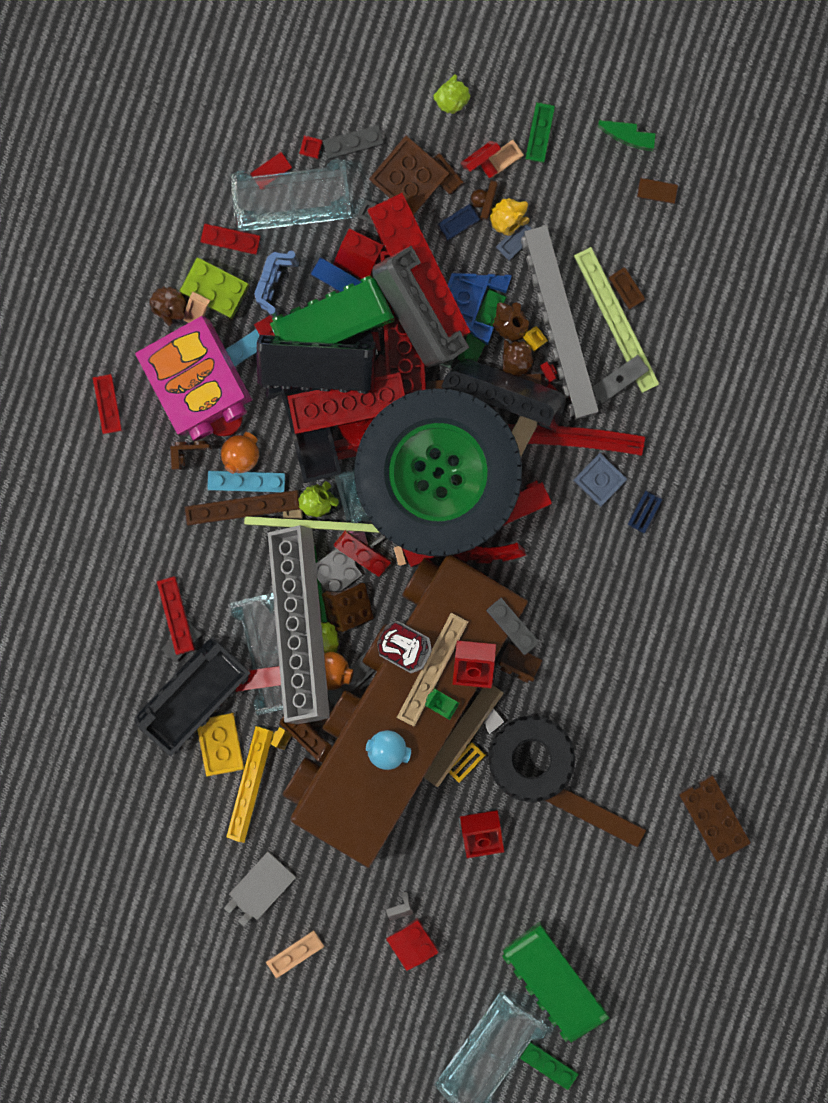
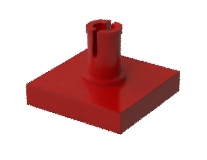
[460,140,501,178]

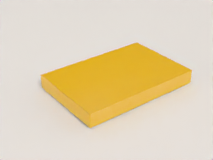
[197,713,244,777]

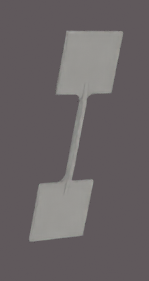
[316,535,385,593]

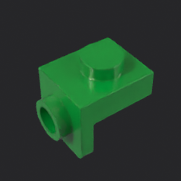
[425,689,460,720]

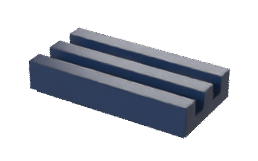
[627,491,662,533]

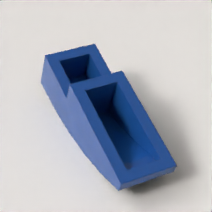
[311,258,362,292]

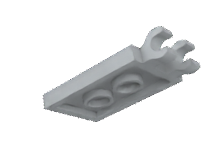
[224,851,296,927]

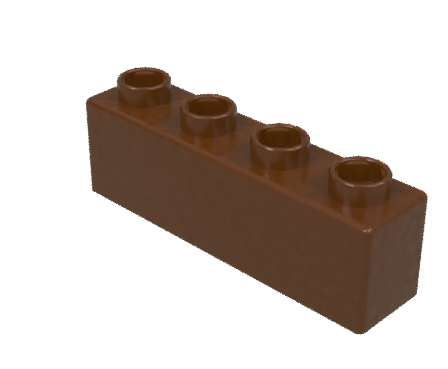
[283,555,528,868]

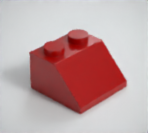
[333,228,384,279]
[452,641,496,688]
[460,810,504,858]
[386,918,439,971]

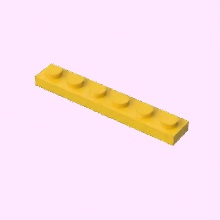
[227,726,274,843]

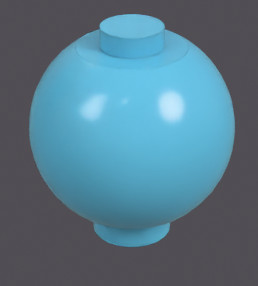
[366,730,411,770]

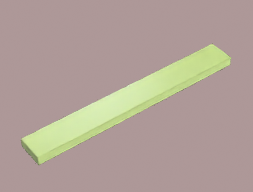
[574,247,659,393]
[244,517,380,533]

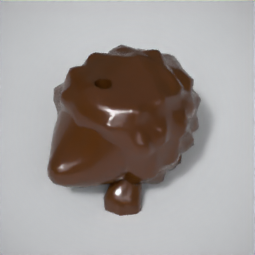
[149,286,187,326]
[493,302,529,341]
[502,340,533,376]

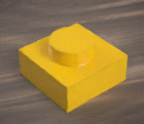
[523,326,548,351]
[271,727,292,750]

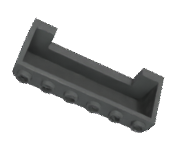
[372,246,469,367]

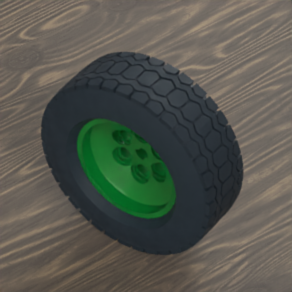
[354,388,522,556]

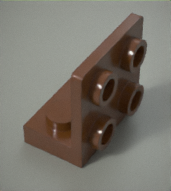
[170,441,212,471]
[321,583,373,632]
[498,643,543,683]

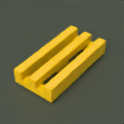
[449,742,485,783]

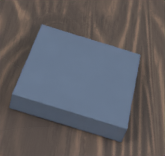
[573,453,627,507]

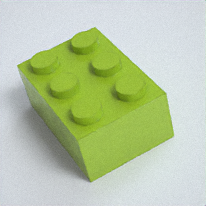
[180,257,250,319]

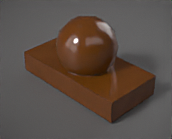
[470,180,498,221]

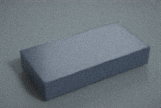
[496,224,531,261]

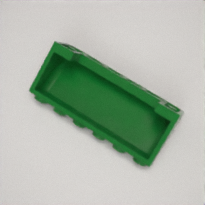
[270,275,395,344]
[502,922,609,1043]

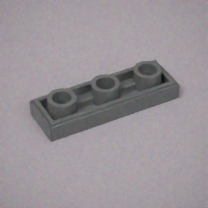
[592,354,649,403]

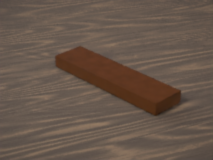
[279,716,332,763]

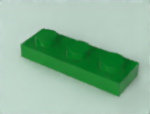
[525,102,555,163]
[520,1041,579,1090]

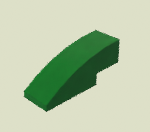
[598,120,656,152]

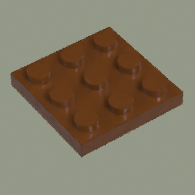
[369,135,450,215]

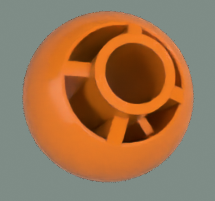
[221,432,259,474]
[324,652,354,690]

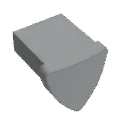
[386,892,413,921]

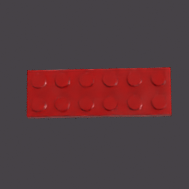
[288,373,406,434]

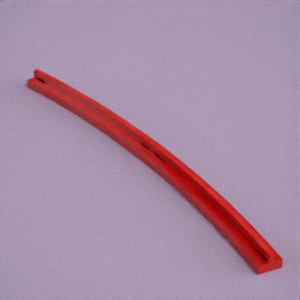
[334,424,645,460]

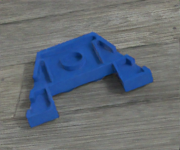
[448,273,512,345]

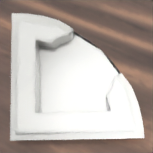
[485,708,504,734]

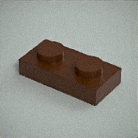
[608,267,645,310]

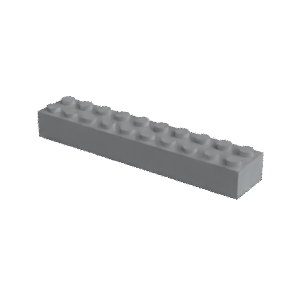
[521,225,599,420]
[268,525,330,724]

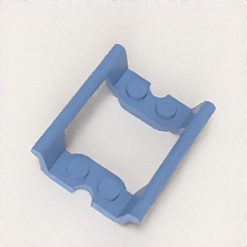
[254,251,299,318]

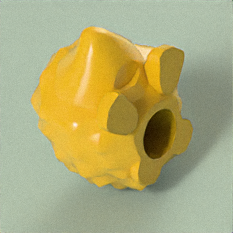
[490,198,530,236]

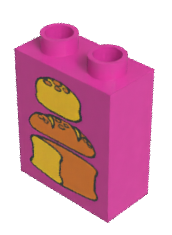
[135,316,252,441]

